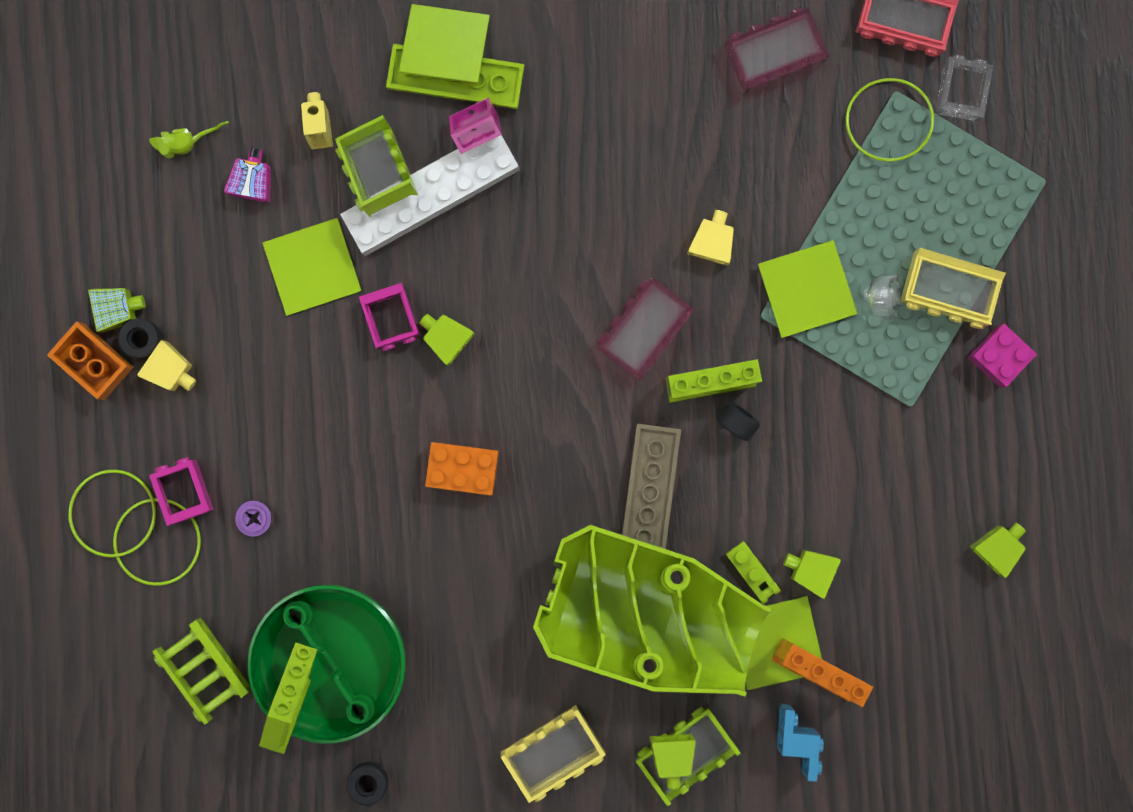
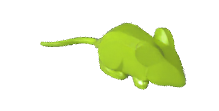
[149,121,229,158]

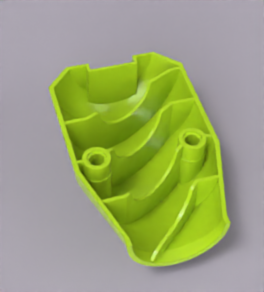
[533,525,771,697]

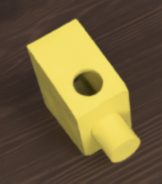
[301,92,333,150]
[687,210,734,266]
[137,340,196,391]

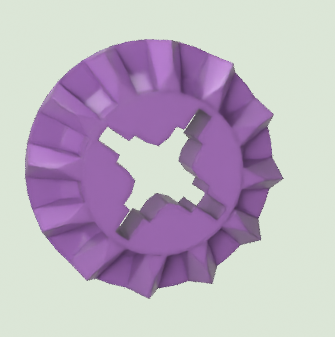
[235,501,272,536]

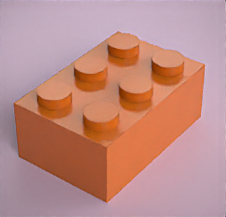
[47,321,134,400]
[425,442,499,495]

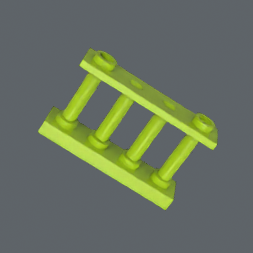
[152,618,252,725]

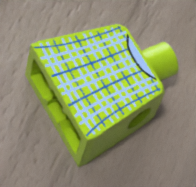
[88,288,146,333]

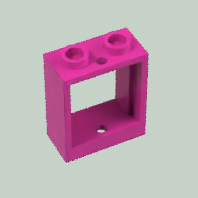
[449,97,502,154]
[359,283,420,351]
[149,457,214,526]

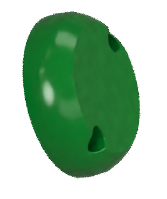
[248,584,406,744]

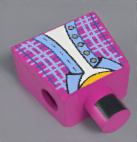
[224,148,271,203]

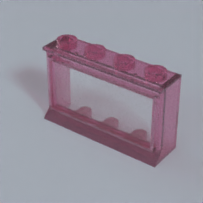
[724,7,829,94]
[597,277,695,381]

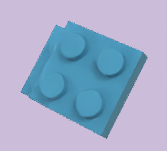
[776,703,824,782]

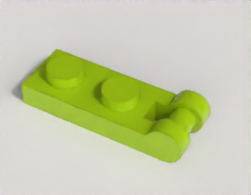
[726,541,781,604]

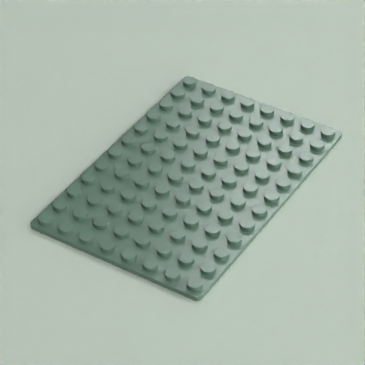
[761,92,1046,406]

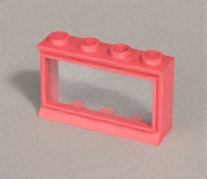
[856,0,959,57]

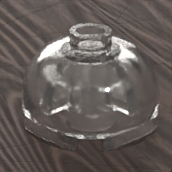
[864,274,900,319]

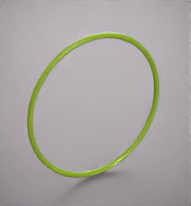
[846,78,934,162]
[68,470,156,557]
[113,498,201,586]

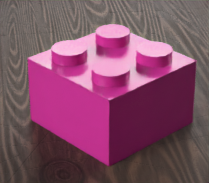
[967,324,1037,388]

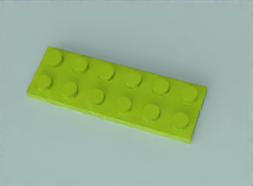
[386,44,525,110]

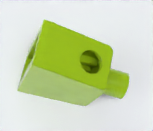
[419,313,475,366]
[969,523,1026,578]
[783,550,841,599]
[649,734,696,789]

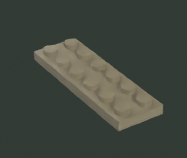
[622,424,681,549]

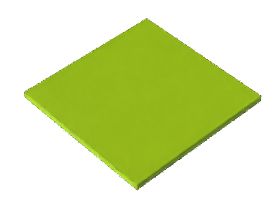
[399,4,490,84]
[262,218,362,316]
[758,240,857,338]
[746,596,822,690]

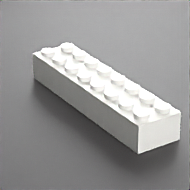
[340,135,519,256]

